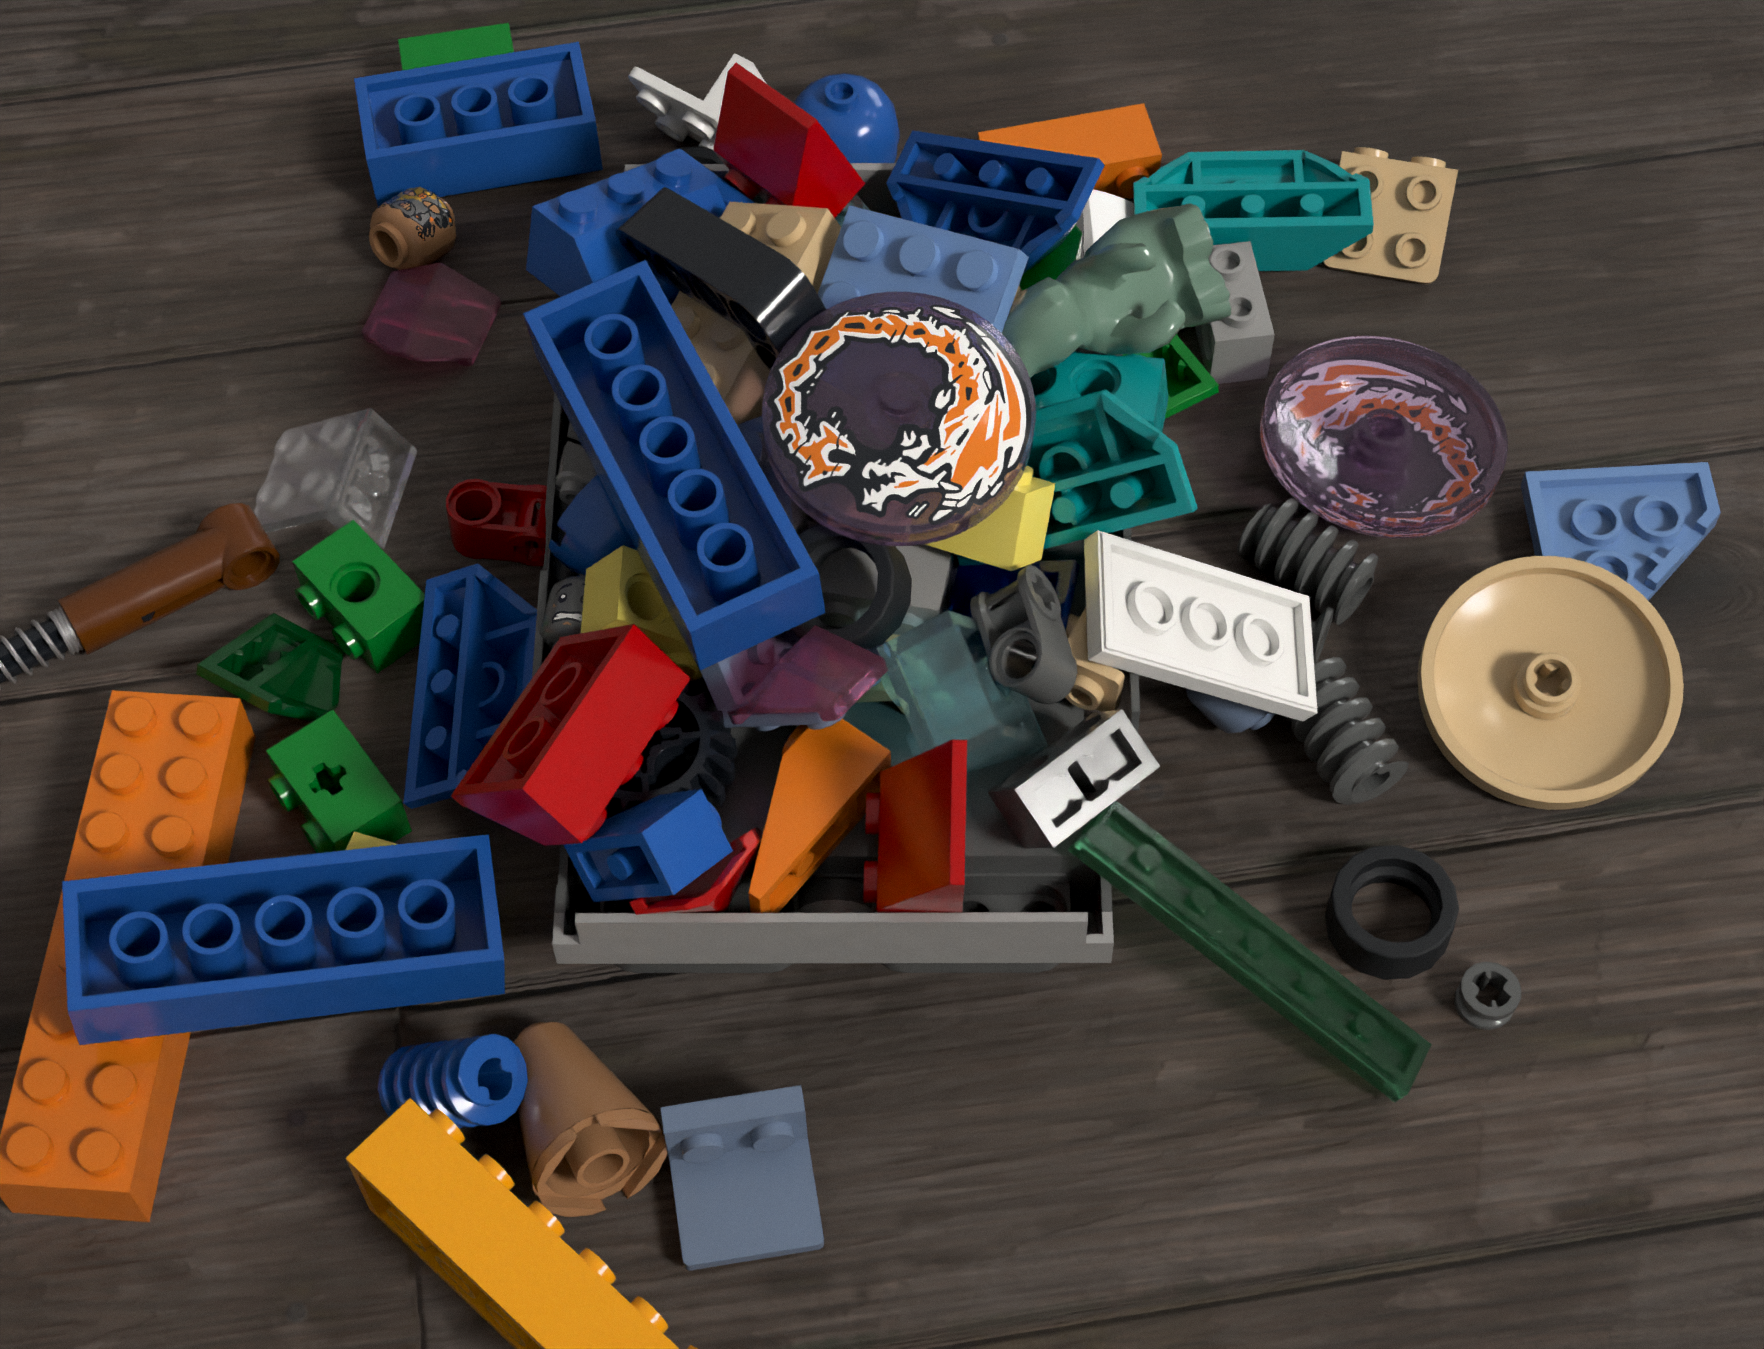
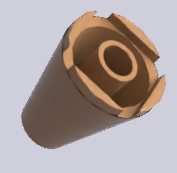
[513,1022,668,1217]

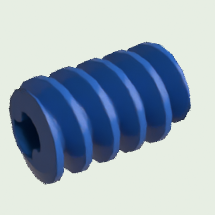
[378,1034,528,1128]

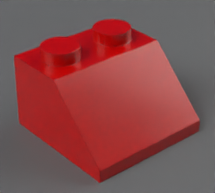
[713,62,865,218]

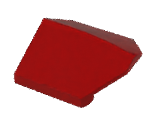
[629,827,763,915]

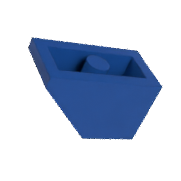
[563,789,733,902]

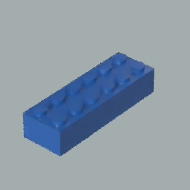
[523,260,826,671]
[62,834,505,1045]

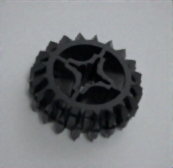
[605,679,737,819]

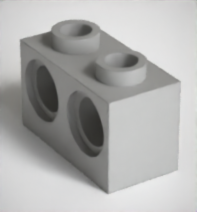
[1195,241,1275,384]

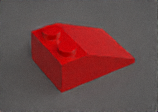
[864,739,967,913]

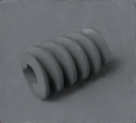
[1237,498,1379,626]
[1283,657,1409,805]

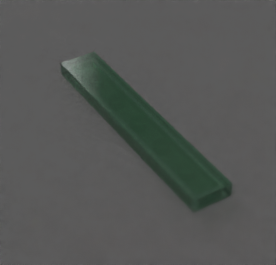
[1068,801,1432,1102]

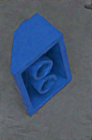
[526,153,726,306]

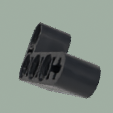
[616,187,832,373]

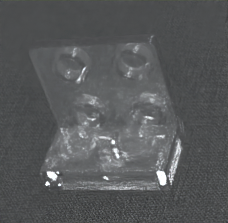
[254,408,418,549]

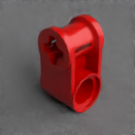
[446,479,547,566]

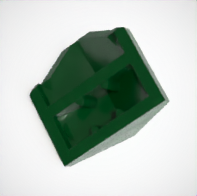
[196,613,343,721]

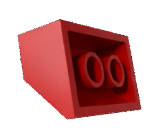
[451,624,690,846]

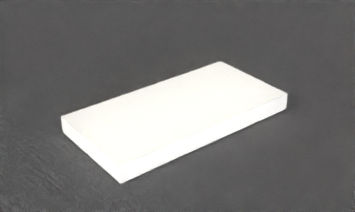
[1084,530,1318,721]

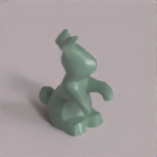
[991,203,1232,386]

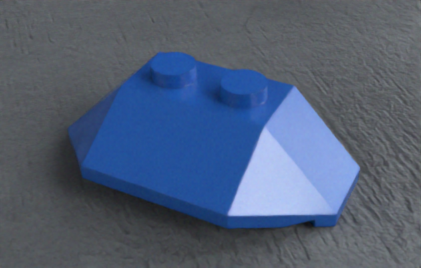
[886,130,1105,274]
[403,563,537,809]

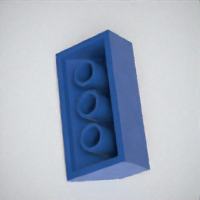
[354,42,603,207]

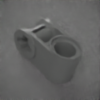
[970,565,1078,705]

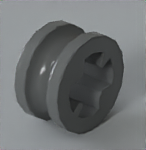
[1454,961,1521,1030]

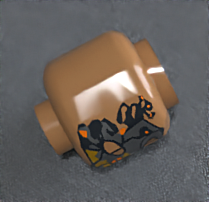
[369,187,456,273]

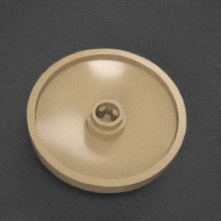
[1417,556,1684,810]

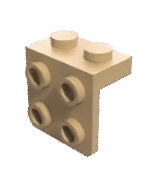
[1323,147,1458,285]

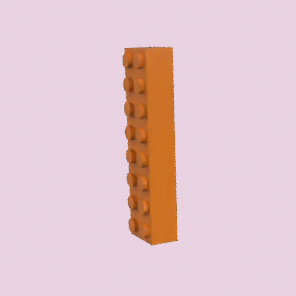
[0,690,256,1222]

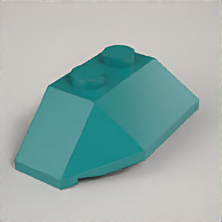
[1133,150,1374,271]
[956,389,1198,570]

